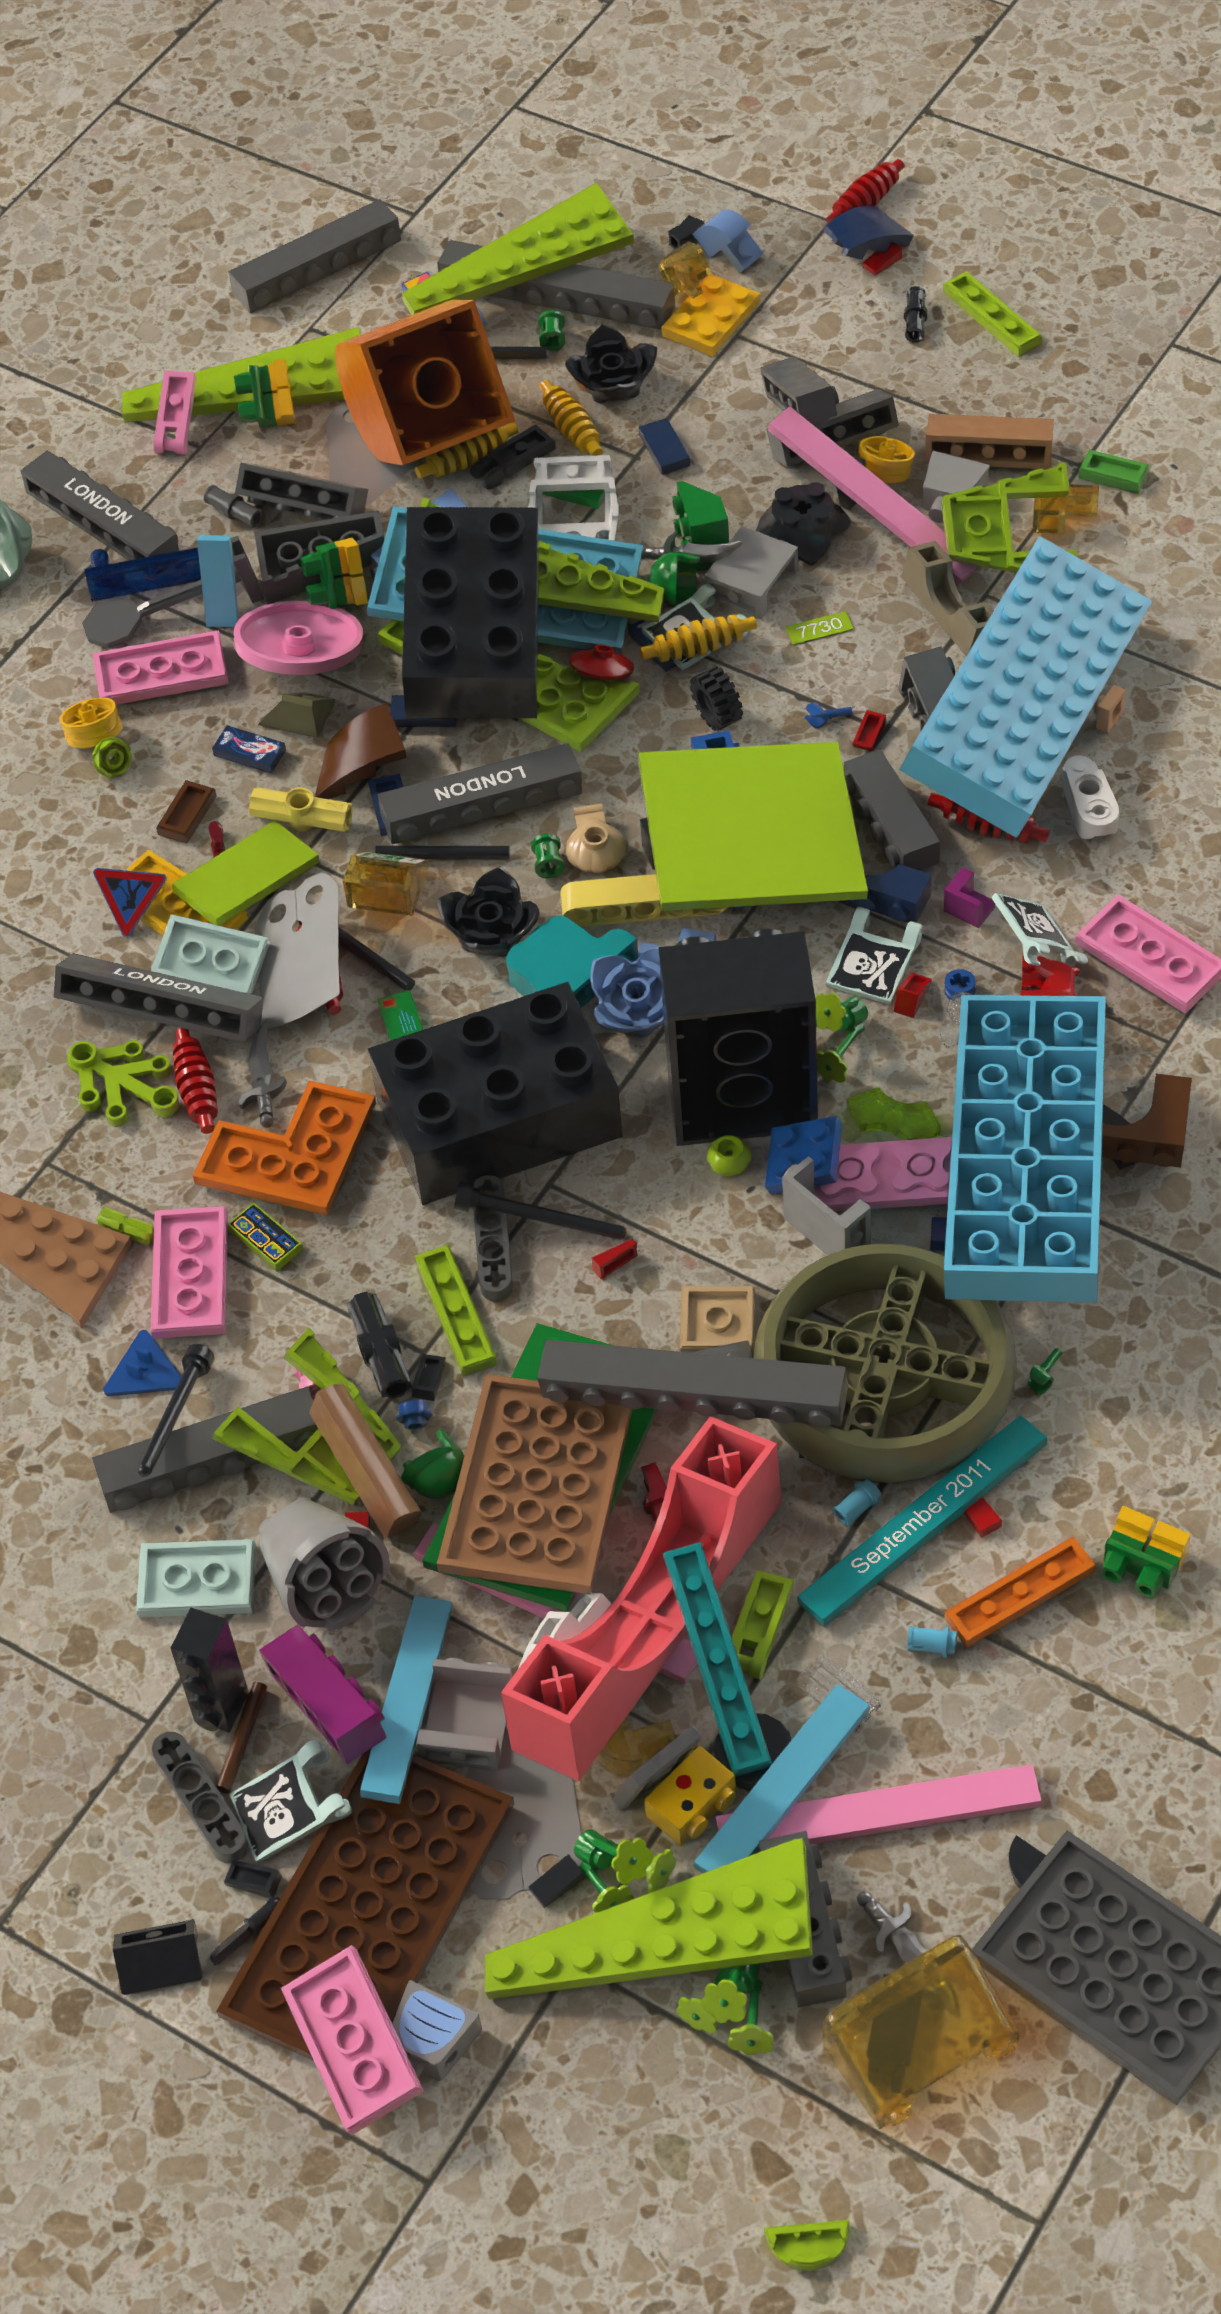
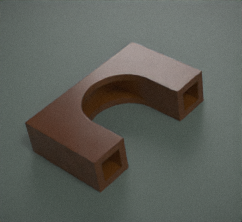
[1102,1073,1192,1168]

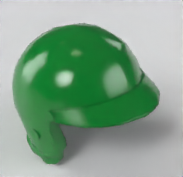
[649,552,700,608]
[401,1428,465,1498]

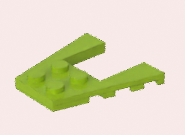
[942,462,1078,573]
[212,1327,402,1505]

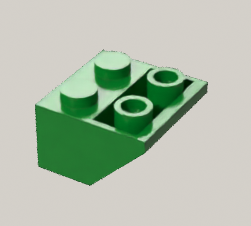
[672,481,729,571]

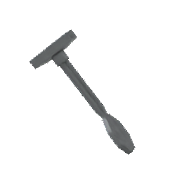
[82,536,264,648]

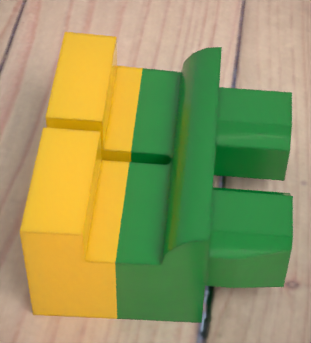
[234,359,296,428]
[301,538,368,609]
[1102,1506,1191,1599]

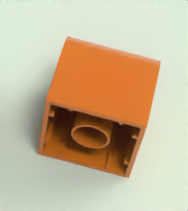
[335,300,516,466]

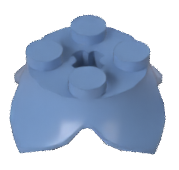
[590,946,665,1037]

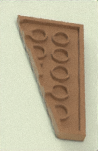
[0,1192,132,1329]

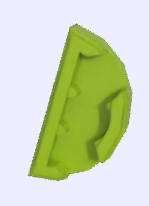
[764,2220,850,2271]

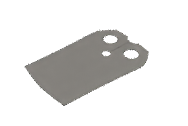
[326,401,418,505]
[255,872,340,1031]
[465,1728,582,1899]

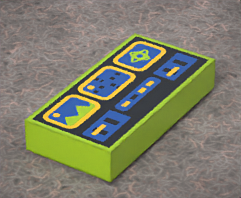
[227,1202,303,1272]

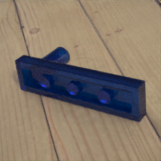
[84,547,201,602]

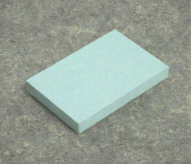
[151,914,270,994]
[136,1539,256,1618]

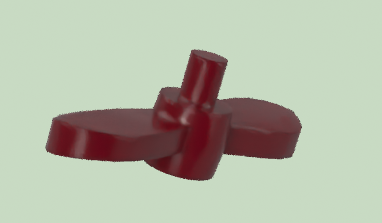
[208,821,225,858]

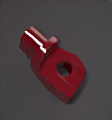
[641,1462,667,1524]

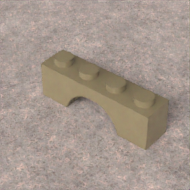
[901,541,994,656]

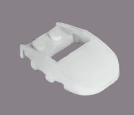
[528,455,619,541]

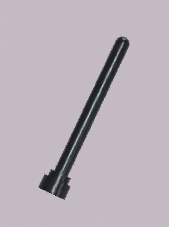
[454,1181,627,1240]
[137,1344,215,1477]

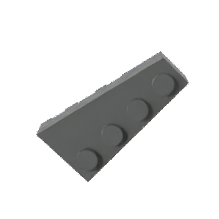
[254,511,384,604]
[898,646,955,732]

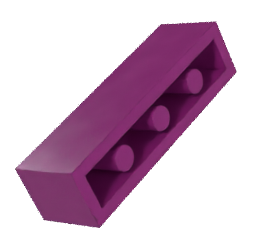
[259,1624,387,1764]

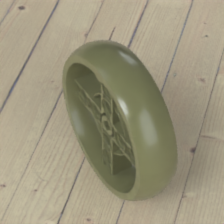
[753,1244,1017,1483]

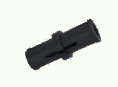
[904,286,928,343]

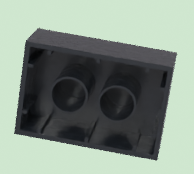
[402,507,539,718]
[658,929,818,1146]
[367,982,623,1205]

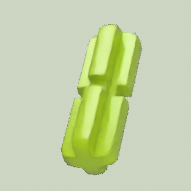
[96,1207,154,1245]

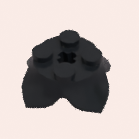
[565,324,657,403]
[756,482,851,566]
[437,866,540,957]

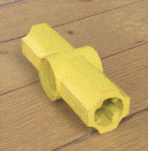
[249,787,353,832]

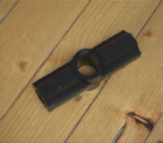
[347,1291,412,1399]

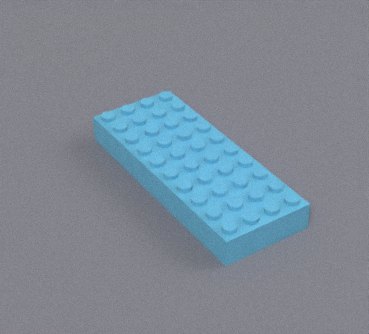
[899,536,1152,838]
[944,995,1106,1303]

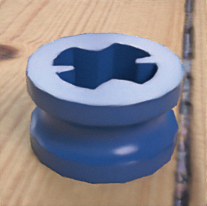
[944,969,976,1003]

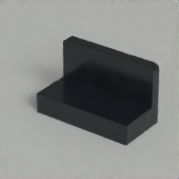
[113,1919,203,1995]

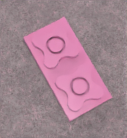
[92,630,229,705]
[1075,895,1221,1014]
[814,1137,952,1212]
[151,1206,228,1339]
[281,1945,424,2135]

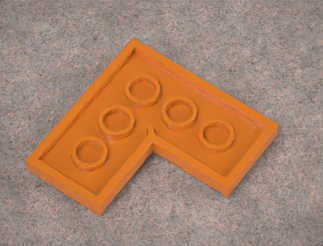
[193,1080,376,1216]

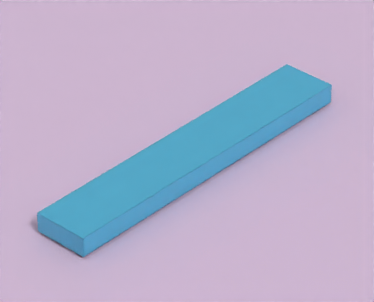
[360,1596,453,1804]
[694,1684,870,1873]

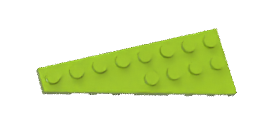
[378,619,640,752]

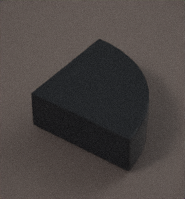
[1009,1835,1046,1889]

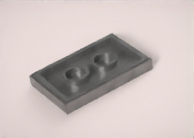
[612,1725,702,1810]

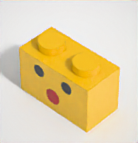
[644,1745,736,1846]

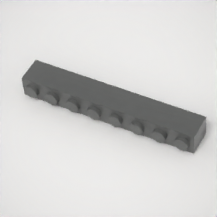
[437,240,675,330]
[537,1340,848,1427]

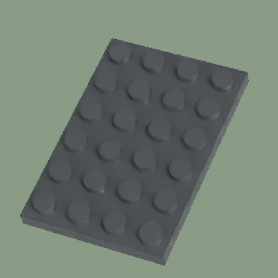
[970,1830,1221,2105]

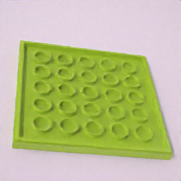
[638,741,868,911]

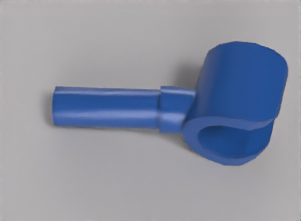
[804,702,853,728]

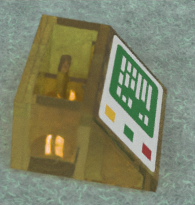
[343,851,429,916]

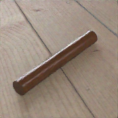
[216,1682,268,1794]

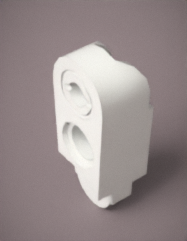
[1062,756,1119,839]

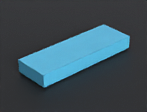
[197,535,239,627]

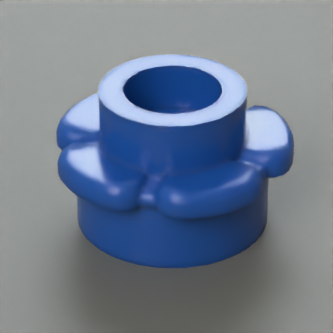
[396,1400,433,1430]

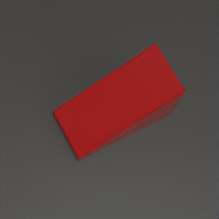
[893,973,932,1018]

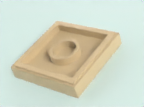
[680,1286,755,1355]

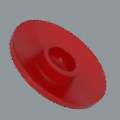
[569,644,634,680]

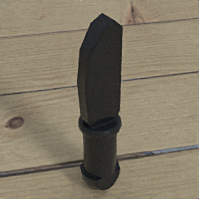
[210,1897,280,1966]

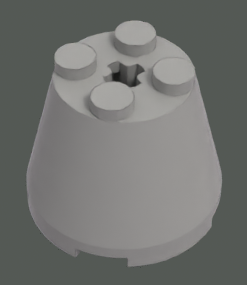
[259,1497,390,1631]

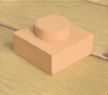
[1094,685,1125,733]

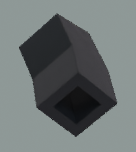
[668,215,704,255]

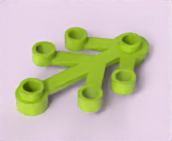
[67,1040,180,1127]

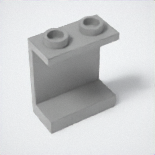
[704,526,798,619]
[782,1156,871,1255]
[417,1658,513,1770]

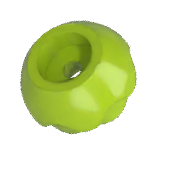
[92,737,132,778]
[707,1135,752,1177]

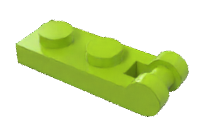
[732,1569,794,1680]

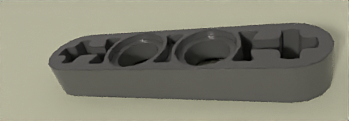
[473,1175,513,1302]
[152,1732,248,1863]

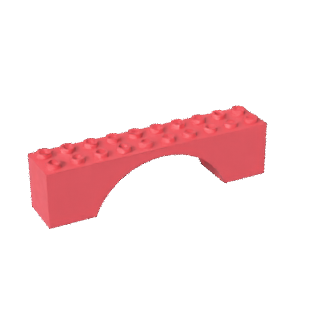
[501,1416,782,1782]

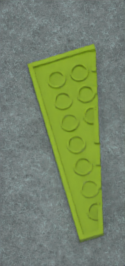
[402,183,634,315]
[122,327,361,423]
[404,497,664,622]
[485,1838,813,2000]

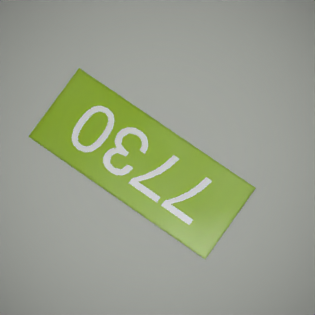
[785,611,854,645]

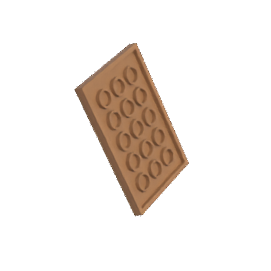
[437,1374,633,1594]

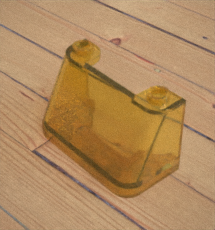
[823,1935,1019,2130]

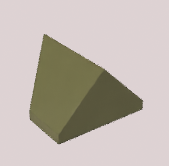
[257,692,335,738]

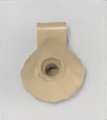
[564,803,628,874]

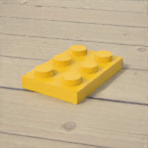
[661,273,760,357]

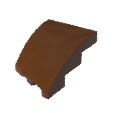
[315,703,407,799]

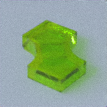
[847,1087,941,1140]

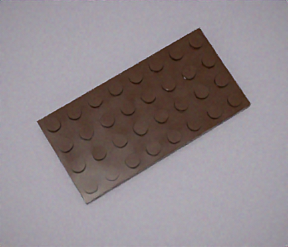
[216,1748,514,2061]

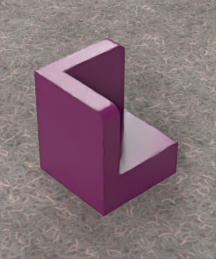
[944,867,995,928]

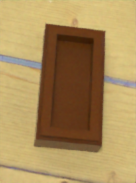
[156,780,217,844]

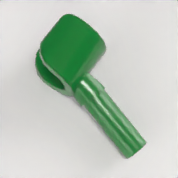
[1027,1348,1062,1395]

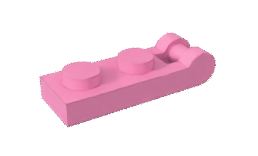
[154,371,197,455]

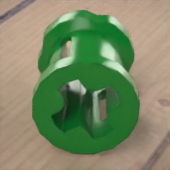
[538,310,565,351]
[531,833,565,879]

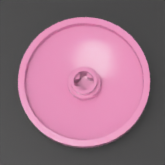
[234,601,363,675]

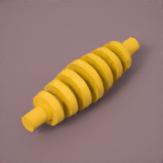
[539,380,603,456]
[415,422,519,479]
[640,615,757,662]

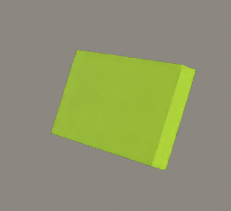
[172,820,319,926]

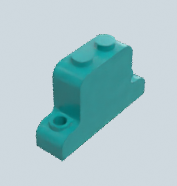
[506,916,638,1008]

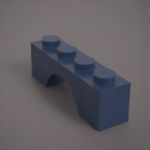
[841,864,931,923]

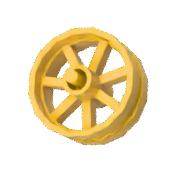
[857,436,915,483]
[59,697,123,748]

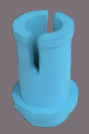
[832,1479,881,1527]
[907,1626,957,1658]

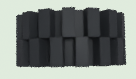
[690,666,743,731]

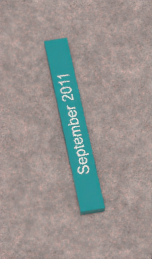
[797,1415,1048,1627]

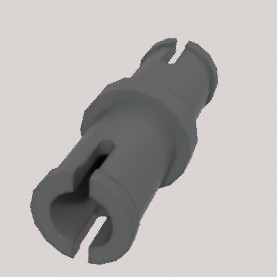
[203,485,264,528]

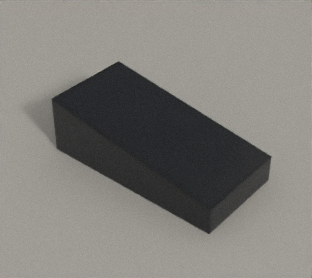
[411,1354,446,1401]
[528,1854,585,1908]
[224,1860,282,1898]

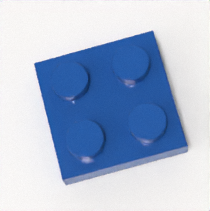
[765,1116,843,1195]

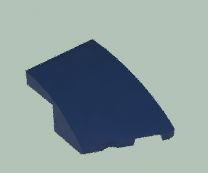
[824,205,914,260]

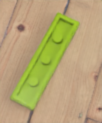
[943,271,1042,357]
[415,1244,497,1377]

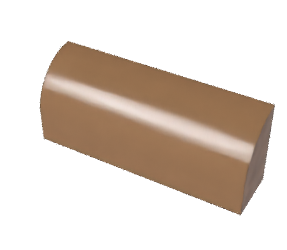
[925,414,1054,469]
[309,1384,422,1540]

